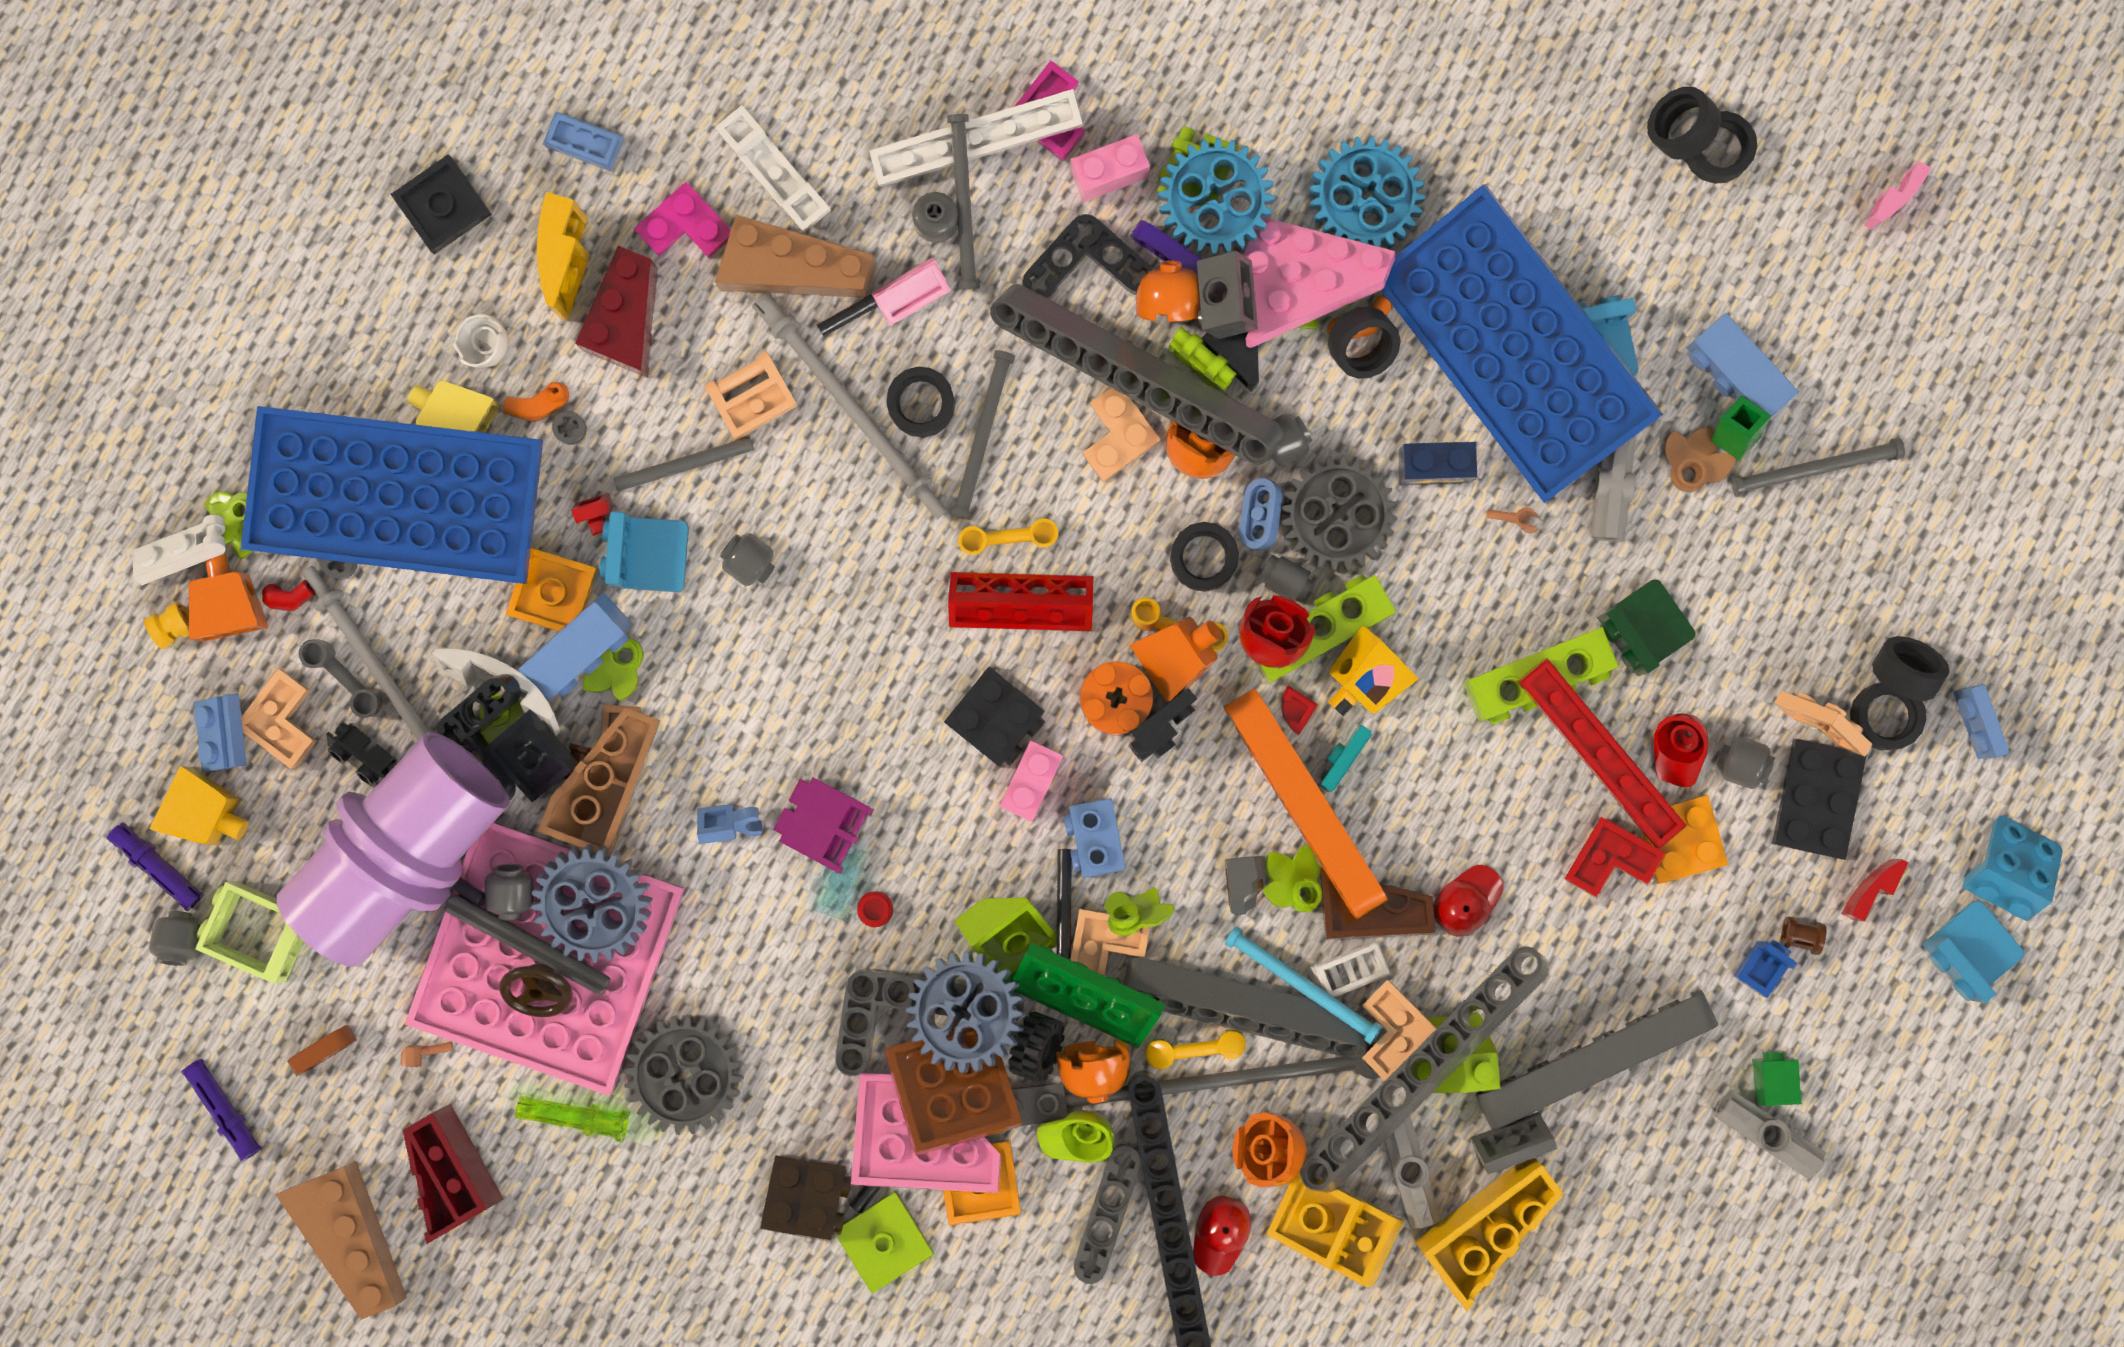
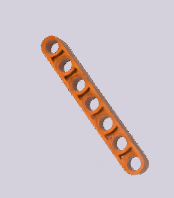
[1223,688,1388,919]

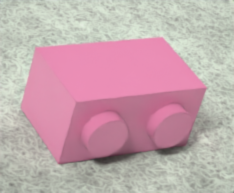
[1070,134,1150,202]
[999,740,1064,822]

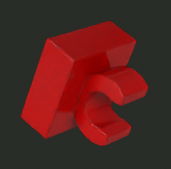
[571,493,613,536]

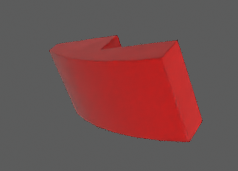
[1841,859,1909,922]

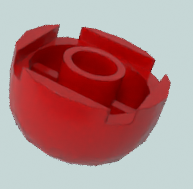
[1239,595,1315,668]

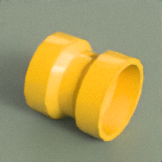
[144,601,189,649]

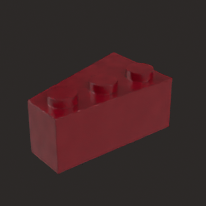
[575,246,658,378]
[403,1104,503,1245]

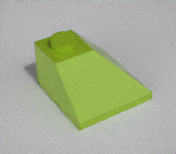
[954,897,1057,983]
[1417,1013,1501,1093]

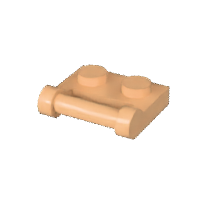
[704,350,798,441]

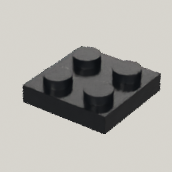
[390,154,492,254]
[484,709,579,802]

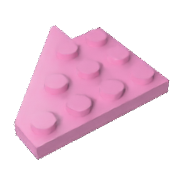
[1243,217,1395,348]
[851,1073,1001,1193]

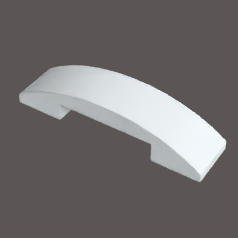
[715,105,831,233]
[432,648,560,736]

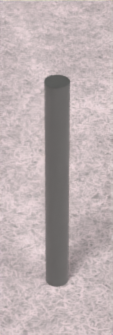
[613,437,754,492]

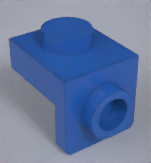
[1733,940,1797,998]

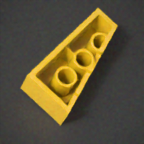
[1414,1158,1563,1312]

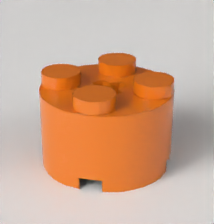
[1080,661,1153,736]

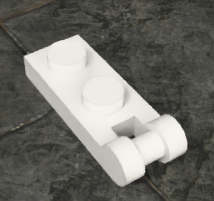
[133,515,225,585]

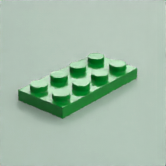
[1009,942,1165,1048]

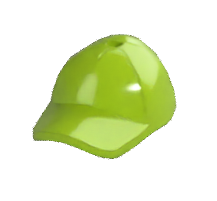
[1037,1110,1114,1163]

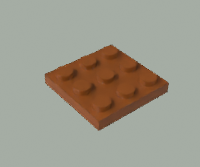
[884,1027,1022,1156]

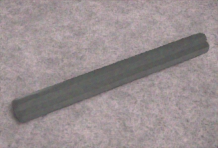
[445,895,611,995]

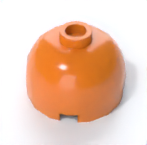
[1136,261,1201,322]
[1166,421,1236,479]
[1056,1040,1130,1103]
[1232,1112,1308,1188]

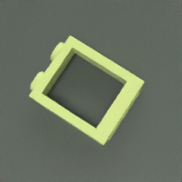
[195,881,304,984]

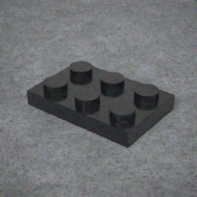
[1772,739,1867,860]

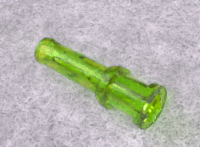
[515,1095,630,1143]

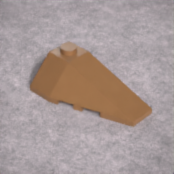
[537,707,660,857]

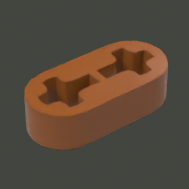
[287,1025,357,1077]

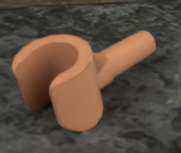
[1487,507,1540,534]
[401,1042,453,1067]

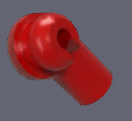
[262,579,315,612]

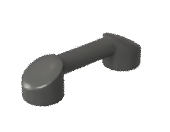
[299,639,383,718]

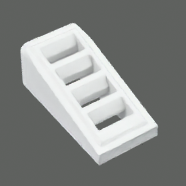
[1307,940,1391,998]

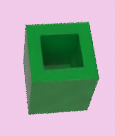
[1711,395,1772,461]
[1752,1051,1802,1106]

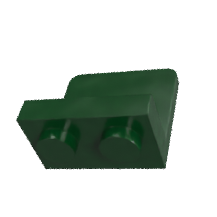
[1597,579,1696,676]

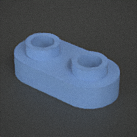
[1239,478,1283,551]

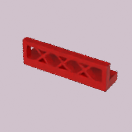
[948,572,1094,631]

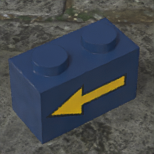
[1398,442,1478,485]

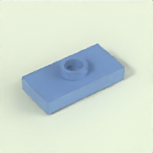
[543,112,624,171]

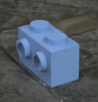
[1063,798,1126,878]

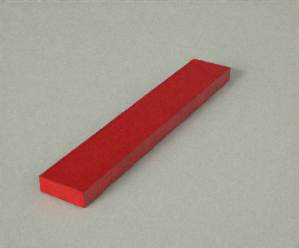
[1517,658,1687,849]

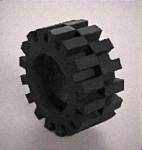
[1008,1011,1065,1084]

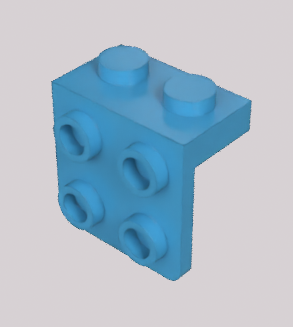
[1578,295,1639,376]
[600,512,689,592]
[1962,815,2063,921]
[1922,901,2024,1004]

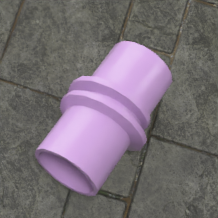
[276,732,510,967]

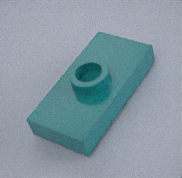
[1318,725,1372,792]

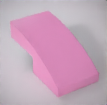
[1865,161,1932,229]

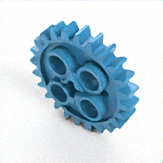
[1309,136,1426,249]
[1158,138,1275,257]

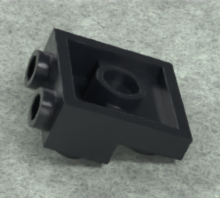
[944,667,1046,767]
[1128,687,1197,762]

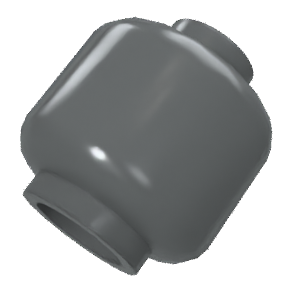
[912,192,959,243]
[1266,413,1312,467]
[720,533,775,586]
[1717,737,1775,789]
[485,864,533,920]
[149,911,201,966]

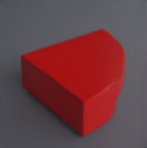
[1282,686,1318,735]

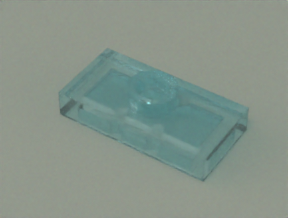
[812,846,869,921]

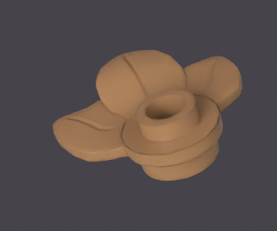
[1664,426,1736,492]

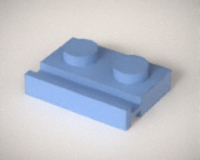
[1953,684,2010,759]
[194,694,247,773]

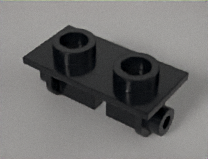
[326,722,397,786]

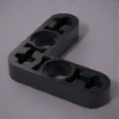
[1022,214,1153,298]
[437,674,521,801]

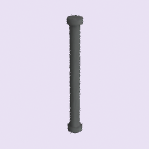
[947,114,980,290]
[949,350,1015,520]
[1730,437,1905,497]

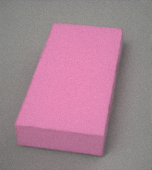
[871,258,951,326]

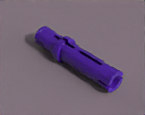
[106,822,204,911]
[181,1059,262,1162]

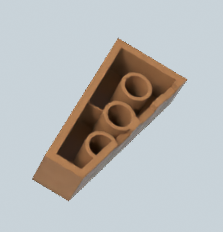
[715,215,876,298]
[275,1162,407,1320]

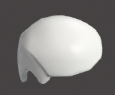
[453,313,509,369]

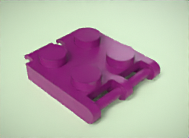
[773,777,875,874]

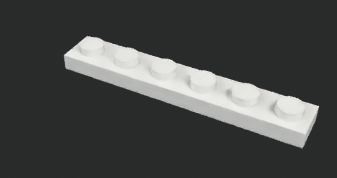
[869,89,1084,187]

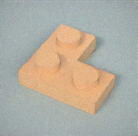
[1082,388,1161,483]
[241,668,317,769]
[1774,691,1872,756]
[1070,908,1150,976]
[1362,980,1437,1081]

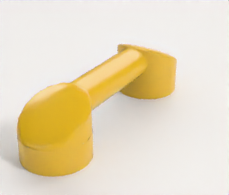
[958,518,1058,555]
[1131,597,1228,653]
[1145,1029,1246,1069]

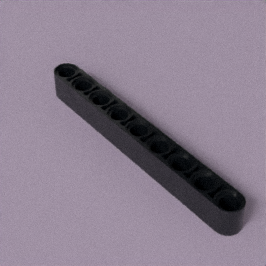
[1128,1071,1211,1347]

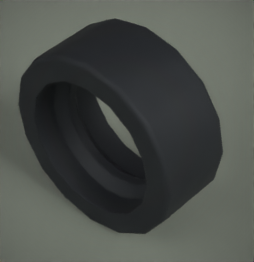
[1647,87,1721,160]
[1685,111,1758,184]
[1327,306,1401,379]
[886,366,955,438]
[1170,522,1239,592]
[1872,636,1950,701]
[1850,683,1926,750]

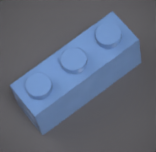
[1686,313,1799,417]
[518,592,633,701]

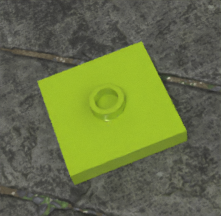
[835,1191,934,1294]

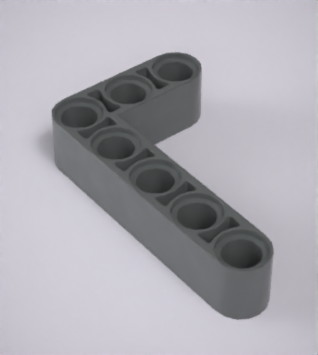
[835,969,1024,1076]

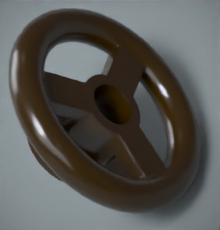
[499,964,573,1017]

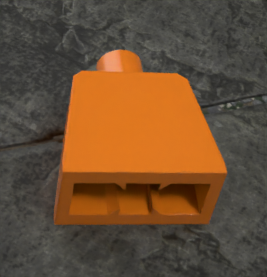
[189,555,268,642]
[1129,617,1222,703]

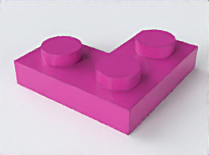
[1014,61,1085,162]
[634,182,731,258]

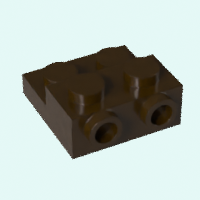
[760,1155,852,1243]

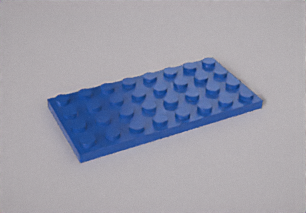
[1381,184,1663,503]
[241,406,543,584]

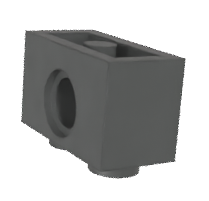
[1197,251,1258,339]

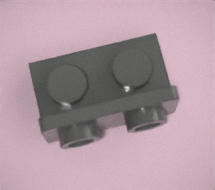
[1471,1112,1557,1175]

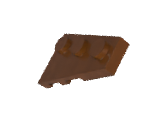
[1320,866,1436,940]

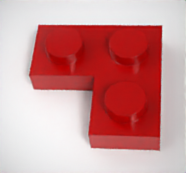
[1564,817,1666,898]

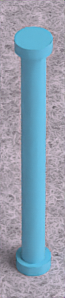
[1225,926,1382,1044]

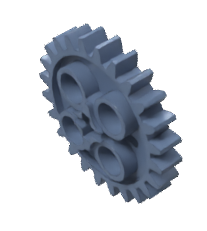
[531,844,653,963]
[906,952,1026,1073]

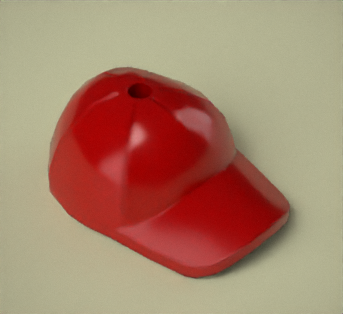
[1654,713,1709,787]
[1433,865,1504,937]
[1193,1196,1252,1276]

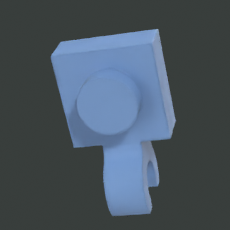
[697,804,762,844]

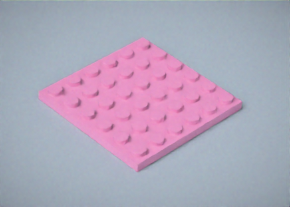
[405,822,685,1096]

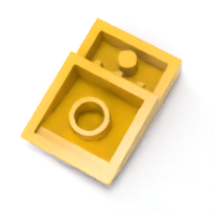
[537,192,590,322]
[1266,1173,1404,1287]

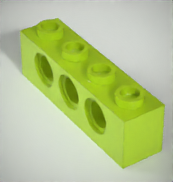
[1255,574,1396,684]
[1463,627,1619,725]

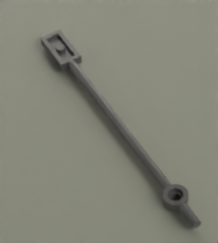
[1012,1042,1380,1126]

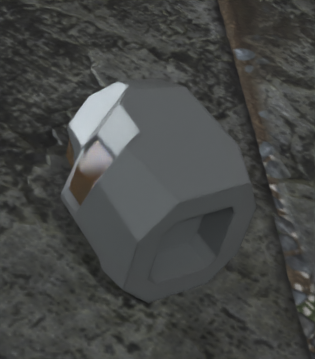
[1225,856,1264,915]

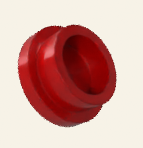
[857,891,893,928]

